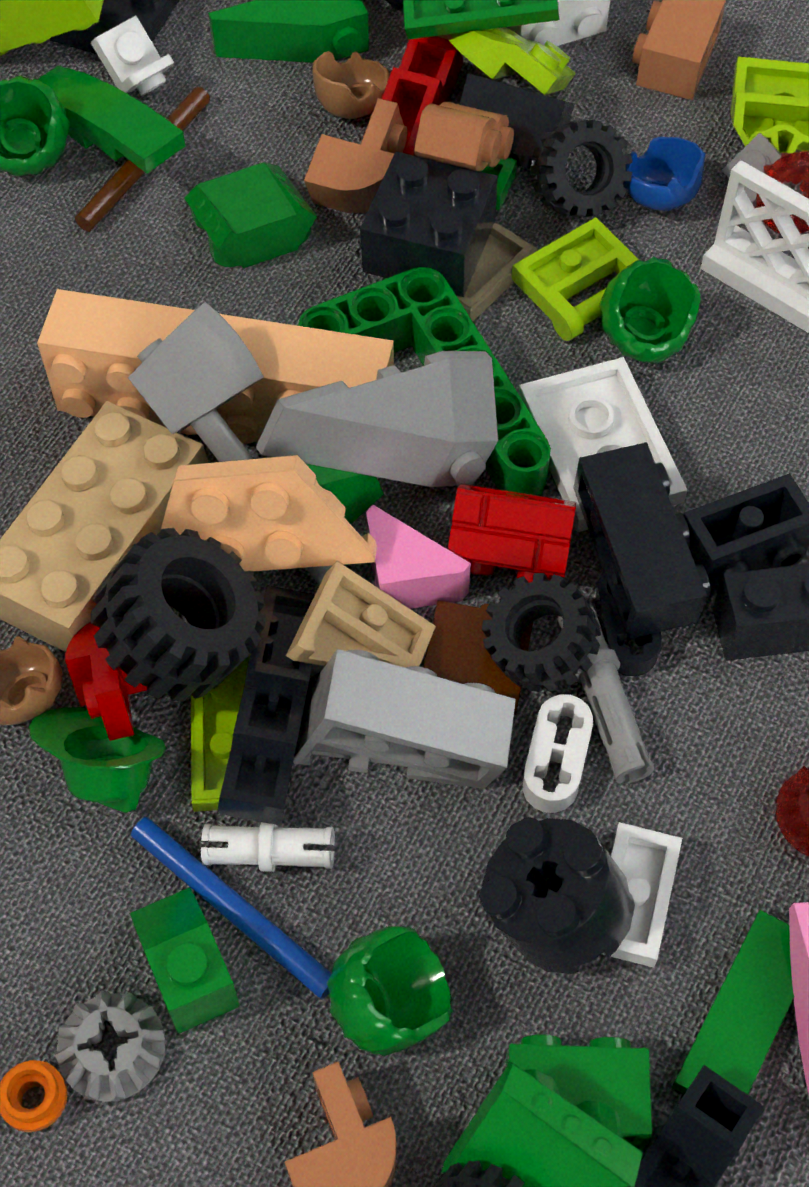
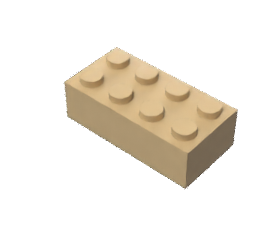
[0,401,209,652]

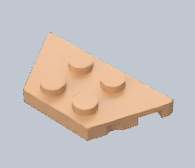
[161,455,377,572]

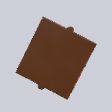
[423,600,533,714]

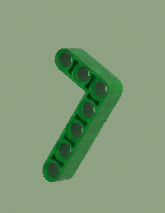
[298,267,551,496]

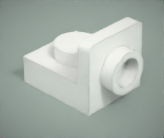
[91,16,174,96]

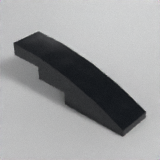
[217,585,315,826]

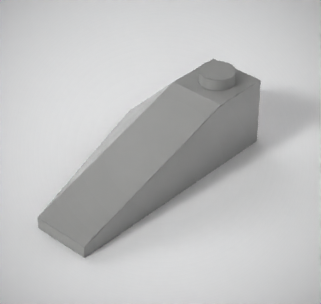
[256,351,498,487]

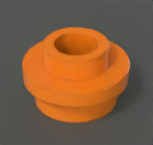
[0,1060,67,1132]

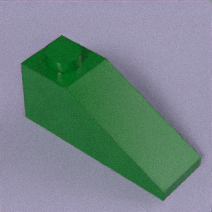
[209,0,369,63]

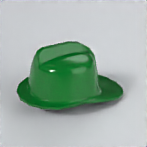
[29,707,166,813]

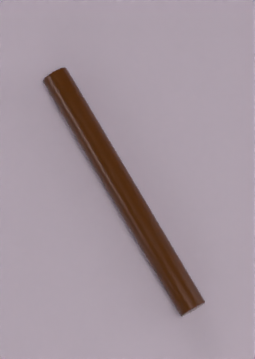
[75,87,210,232]

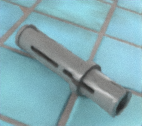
[558,605,655,784]

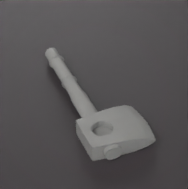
[128,302,332,586]

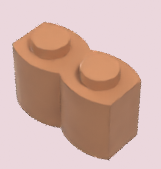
[414,101,514,172]

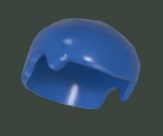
[623,137,705,211]

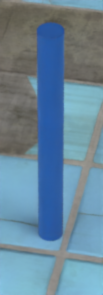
[131,817,332,1000]

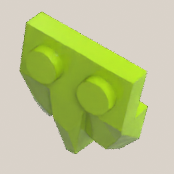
[449,27,576,95]
[731,57,809,164]

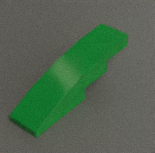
[37,65,186,174]

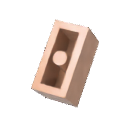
[632,0,726,100]

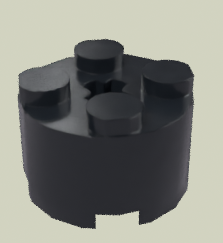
[479,817,635,974]

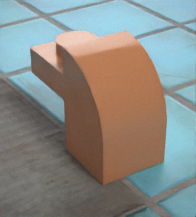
[304,98,408,213]
[285,1062,397,1187]

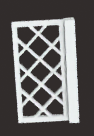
[700,160,809,333]

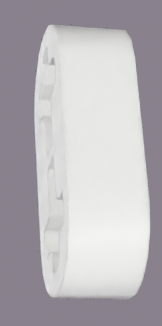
[522,694,593,813]

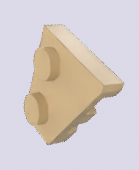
[286,561,436,668]

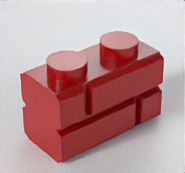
[448,484,576,582]

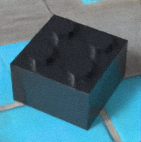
[360,151,497,298]

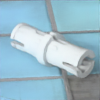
[201,822,335,872]

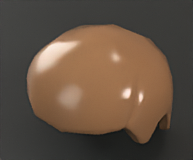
[313,51,390,119]
[0,637,62,725]

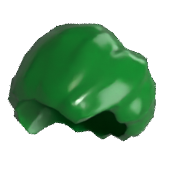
[0,76,70,177]
[599,257,701,364]
[326,926,453,1056]

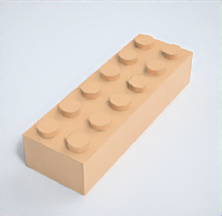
[37,289,394,444]

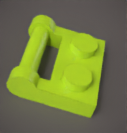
[511,217,639,341]

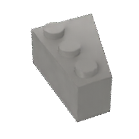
[293,649,516,789]

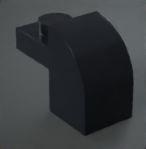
[635,1065,764,1187]

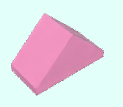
[366,505,471,609]

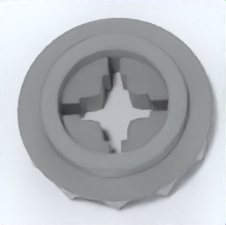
[55,990,166,1102]

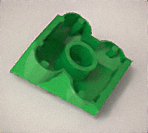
[184,162,317,268]
[441,1062,643,1187]

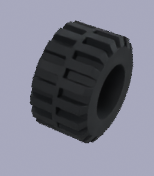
[91,528,266,701]

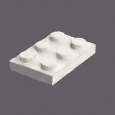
[519,357,687,532]

